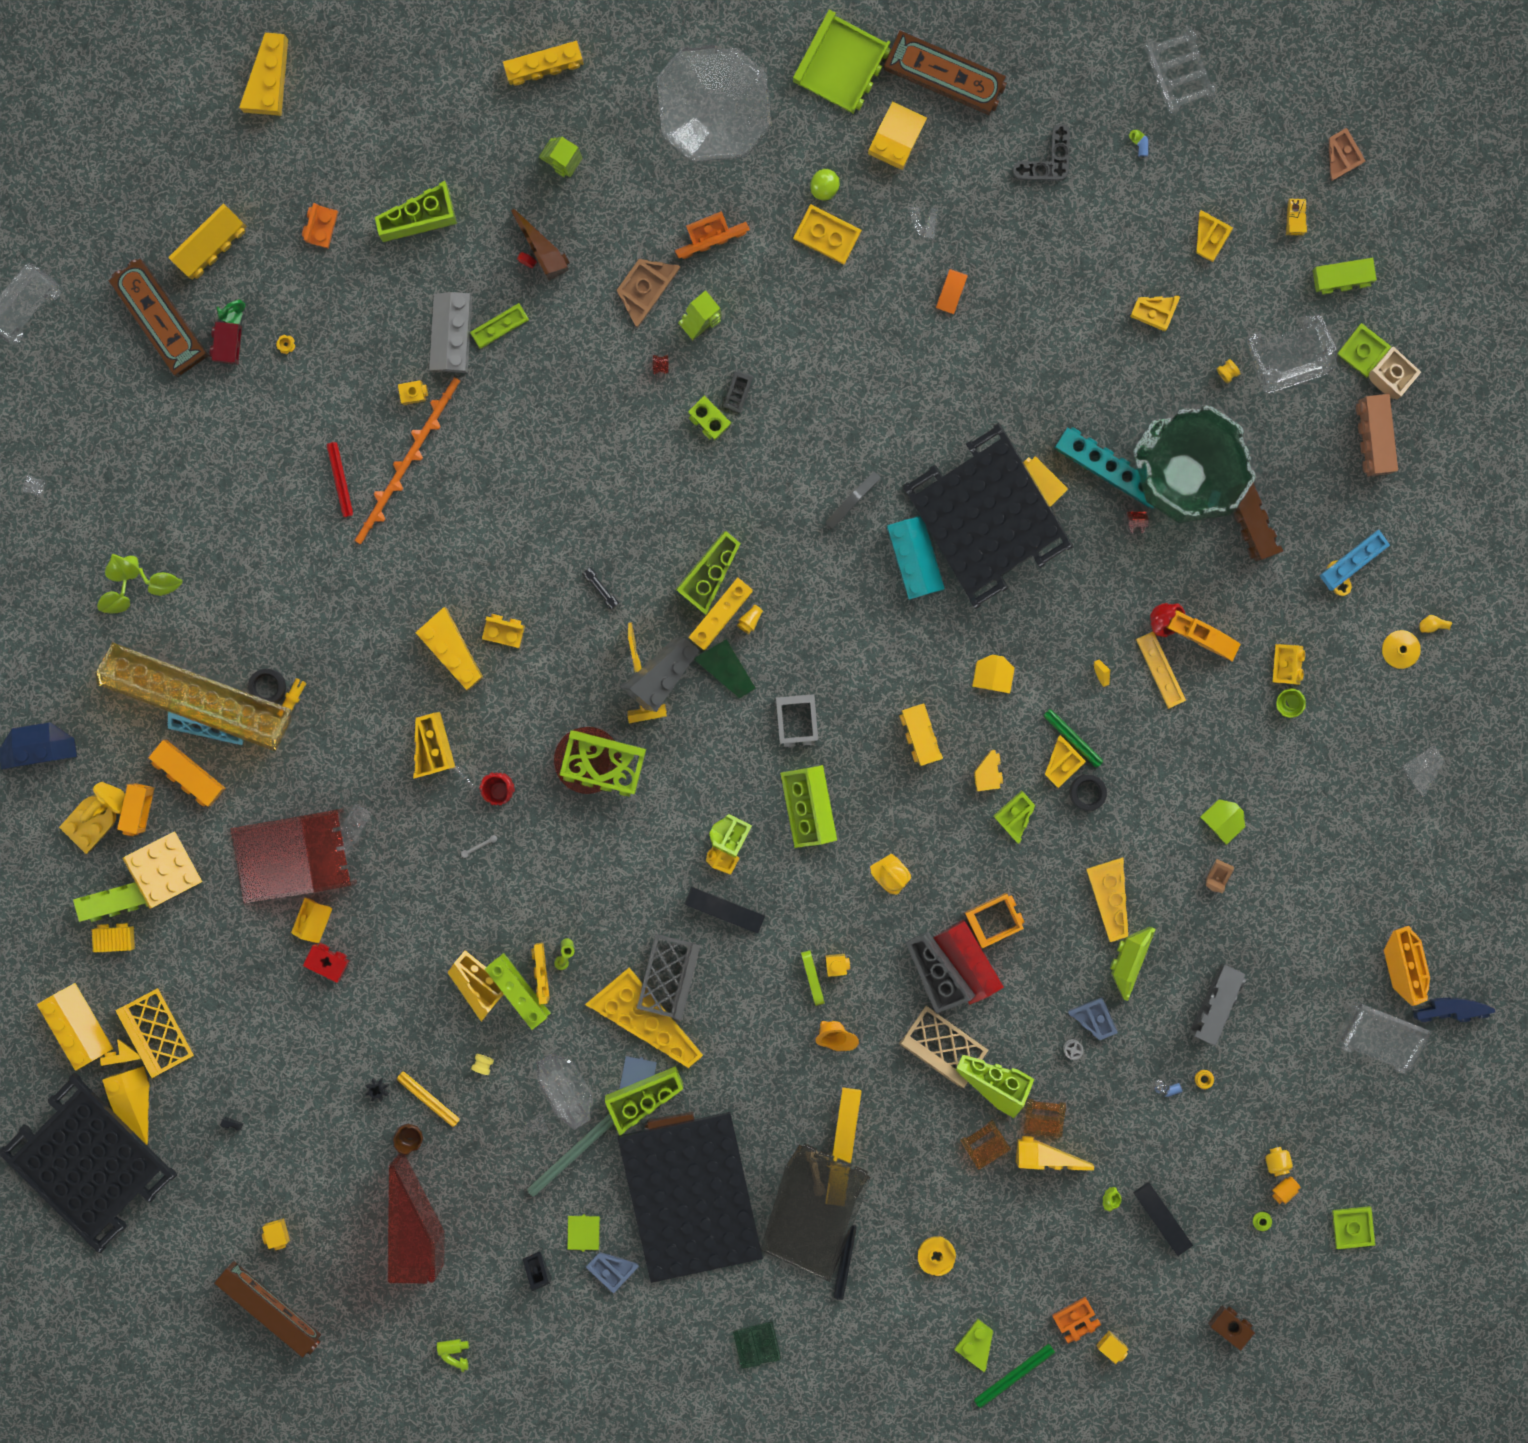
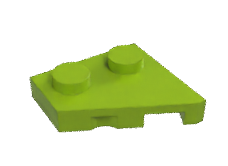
[993,790,1035,844]

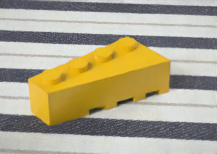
[239,32,288,116]
[415,607,483,690]

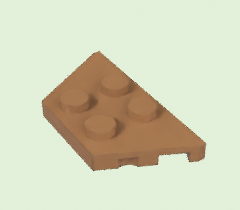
[617,259,681,328]

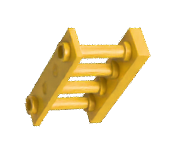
[688,577,753,650]

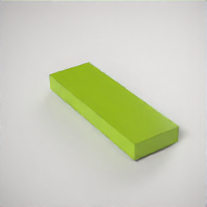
[470,303,529,349]

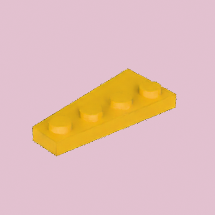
[1086,857,1128,942]

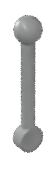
[461,835,497,858]

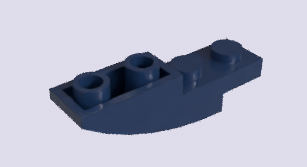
[1413,997,1496,1022]

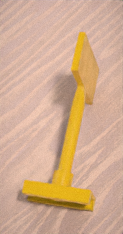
[627,622,667,723]

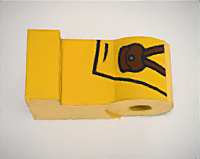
[1286,199,1307,235]

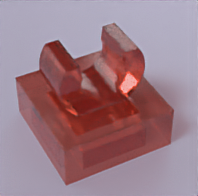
[1127,512,1149,533]

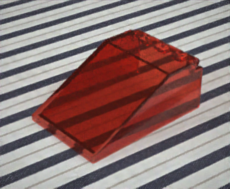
[230,808,357,903]
[388,1153,445,1284]

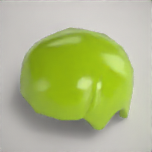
[810,169,840,201]
[1276,688,1306,718]

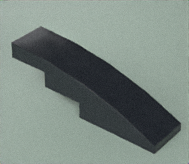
[684,886,765,933]
[1133,1182,1193,1256]

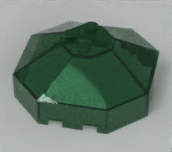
[1133,405,1256,523]

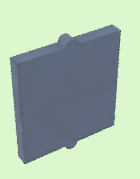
[620,1056,657,1089]

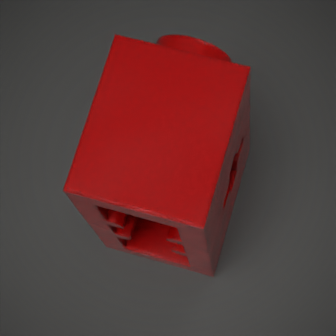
[303,943,350,983]

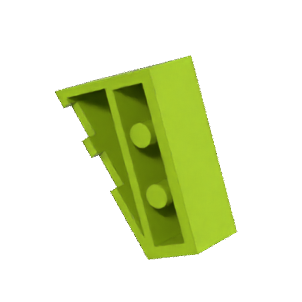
[539,137,583,177]
[678,290,722,340]

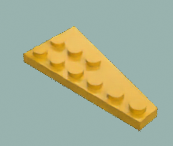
[585,967,703,1068]

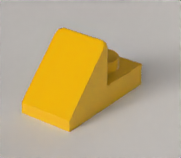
[100,1039,141,1066]

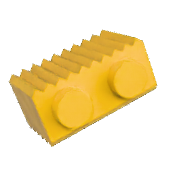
[92,923,135,952]

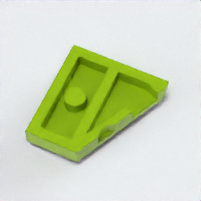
[954,1318,993,1372]

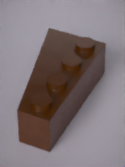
[1227,481,1283,562]

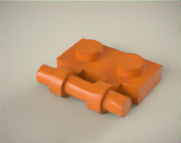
[1052,1297,1101,1344]

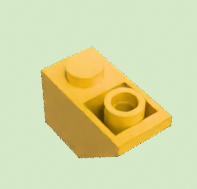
[974,750,1003,791]

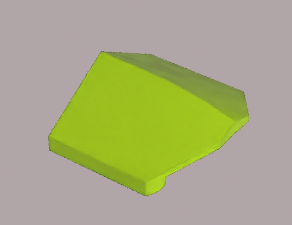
[1200,799,1245,845]
[709,814,752,858]

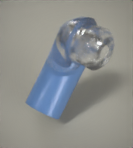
[1153,1079,1182,1097]

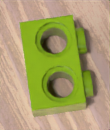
[688,395,732,441]

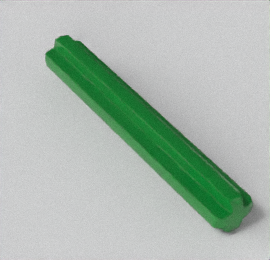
[1043,709,1103,768]

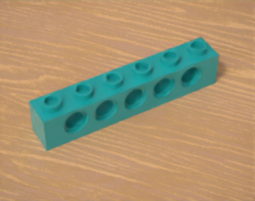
[1054,427,1166,509]

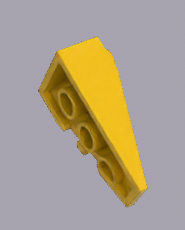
[102,1066,150,1145]

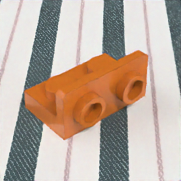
[302,203,338,249]

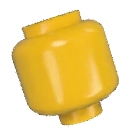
[1265,1147,1293,1177]

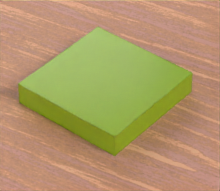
[1337,323,1392,378]
[1332,1206,1375,1249]

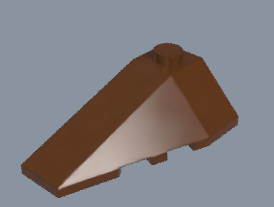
[511,209,570,280]

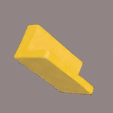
[291,898,332,943]

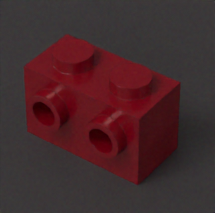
[209,322,242,365]

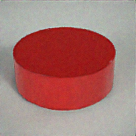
[517,252,537,269]

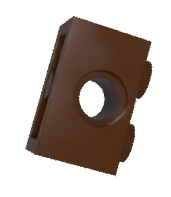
[1208,1305,1255,1351]

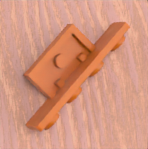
[675,211,750,259]

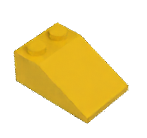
[868,101,927,170]

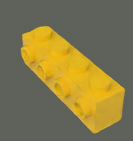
[503,41,584,86]

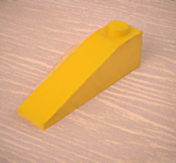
[1016,1136,1094,1170]

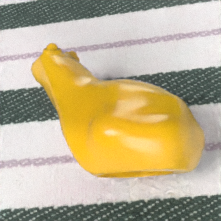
[1419,615,1452,633]

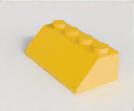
[168,203,247,280]
[37,983,114,1071]

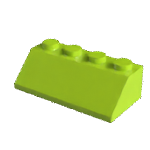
[780,765,837,848]

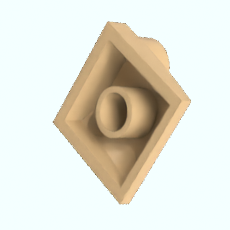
[1369,347,1421,399]

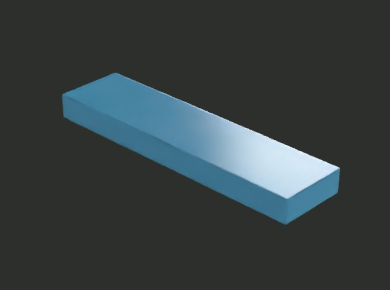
[1319,530,1390,591]

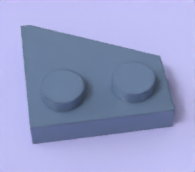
[1068,997,1118,1040]
[586,1252,639,1293]

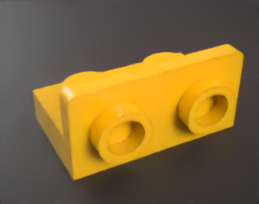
[482,614,525,648]
[1273,644,1305,685]

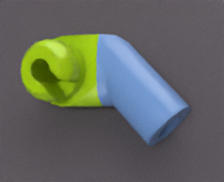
[1129,130,1148,156]

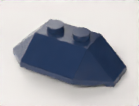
[0,722,77,769]

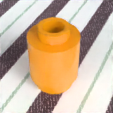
[1272,1176,1301,1205]

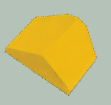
[972,655,1015,693]

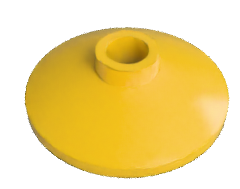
[1382,630,1421,669]

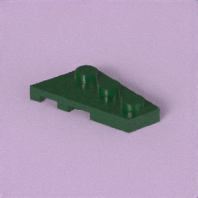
[694,639,756,698]

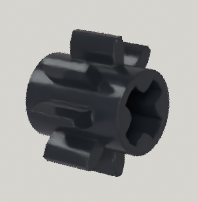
[365,1078,389,1102]

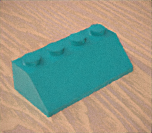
[886,516,945,600]

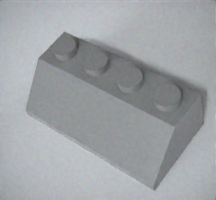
[429,292,472,373]

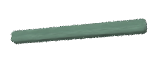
[527,1114,614,1197]

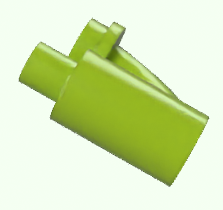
[554,938,575,970]
[437,1339,469,1372]

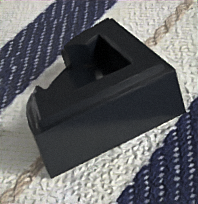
[220,1117,244,1131]

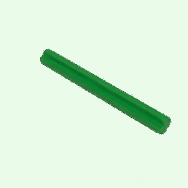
[974,1344,1055,1408]

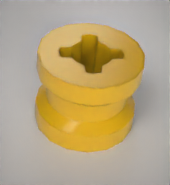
[1217,359,1241,384]

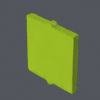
[567,1214,600,1252]

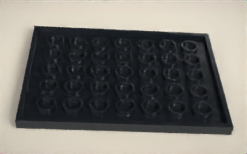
[617,1112,763,1283]

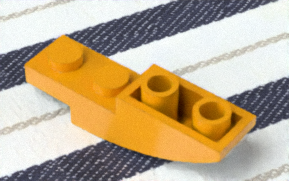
[1166,610,1241,661]

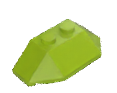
[1110,927,1156,1001]

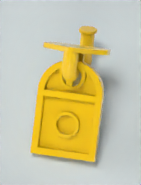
[59,782,125,854]

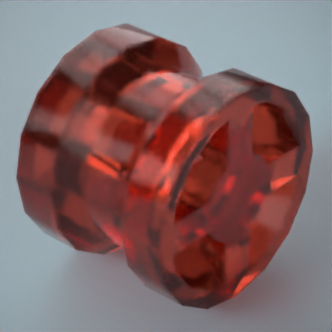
[653,355,669,374]

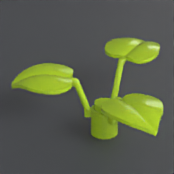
[97,554,183,613]

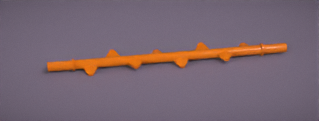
[354,377,460,544]

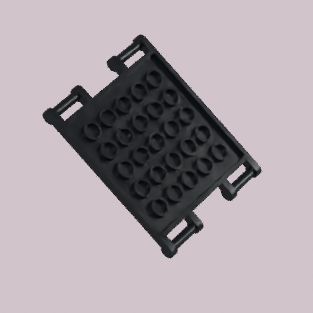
[902,422,1073,609]
[0,1073,177,1253]

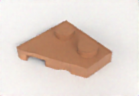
[1329,128,1365,181]

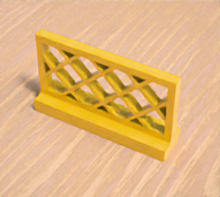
[116,988,194,1078]

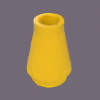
[737,605,763,634]

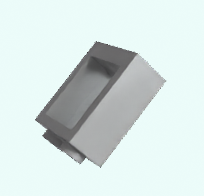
[776,694,818,747]

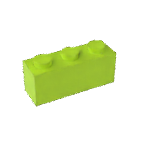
[1312,258,1377,295]

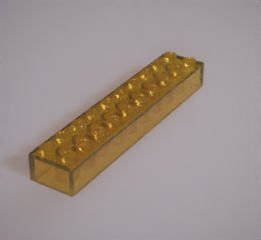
[95,642,291,752]

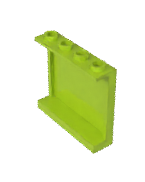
[793,9,891,114]

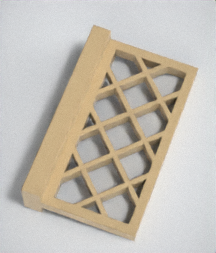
[899,1006,988,1088]

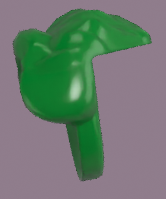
[216,300,245,324]

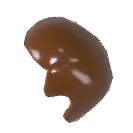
[393,1124,423,1155]

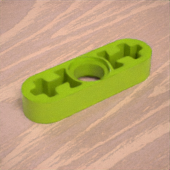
[801,950,825,1006]

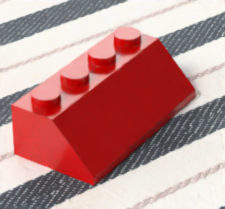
[933,920,1004,1005]

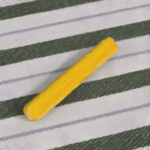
[397,1072,460,1127]

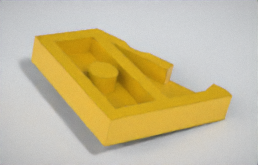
[1197,210,1233,262]
[1130,296,1180,331]
[1045,735,1086,788]

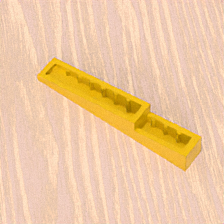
[826,1087,861,1206]

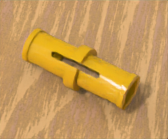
[278,678,307,718]

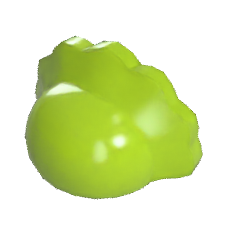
[1103,1187,1121,1212]

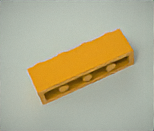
[148,740,226,807]

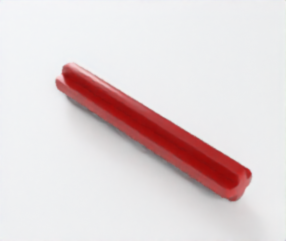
[327,442,353,517]

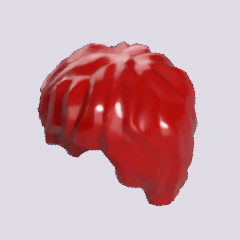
[1150,603,1185,637]
[479,772,515,806]

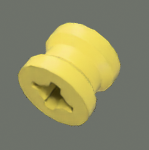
[471,1054,494,1075]

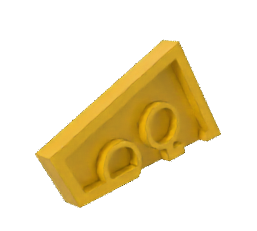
[531,943,550,1004]

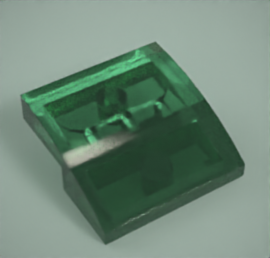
[733,1321,781,1369]

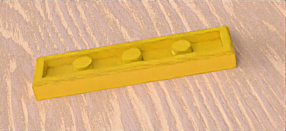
[1136,631,1186,709]

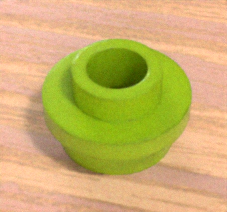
[1253,1212,1272,1231]

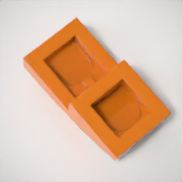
[936,269,968,314]

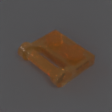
[1023,1099,1066,1137]
[960,1120,1011,1170]

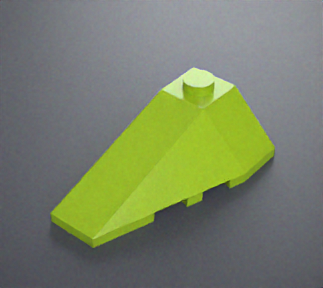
[956,1055,1034,1118]

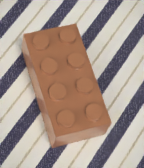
[1356,394,1398,477]

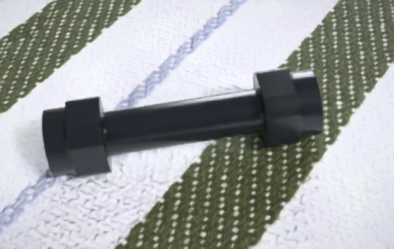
[582,567,619,610]

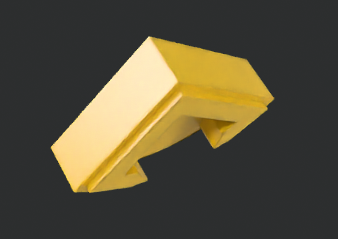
[1094,660,1110,687]

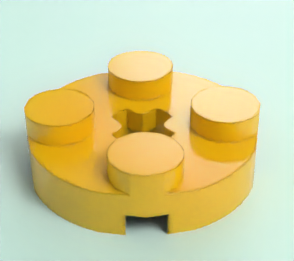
[918,1236,956,1276]

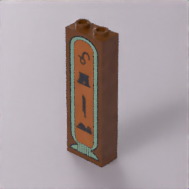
[884,30,1007,115]
[108,259,209,377]
[214,1261,321,1358]

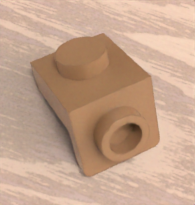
[1206,859,1234,893]

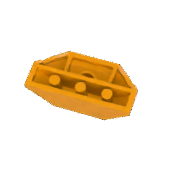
[1384,926,1430,1006]

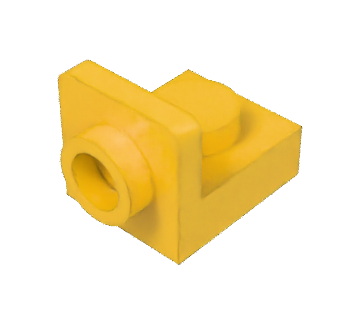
[706,846,739,875]

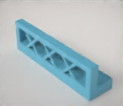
[168,700,248,745]

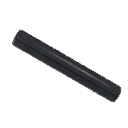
[834,1224,857,1300]

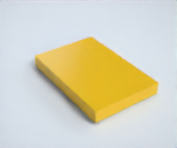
[793,204,862,265]

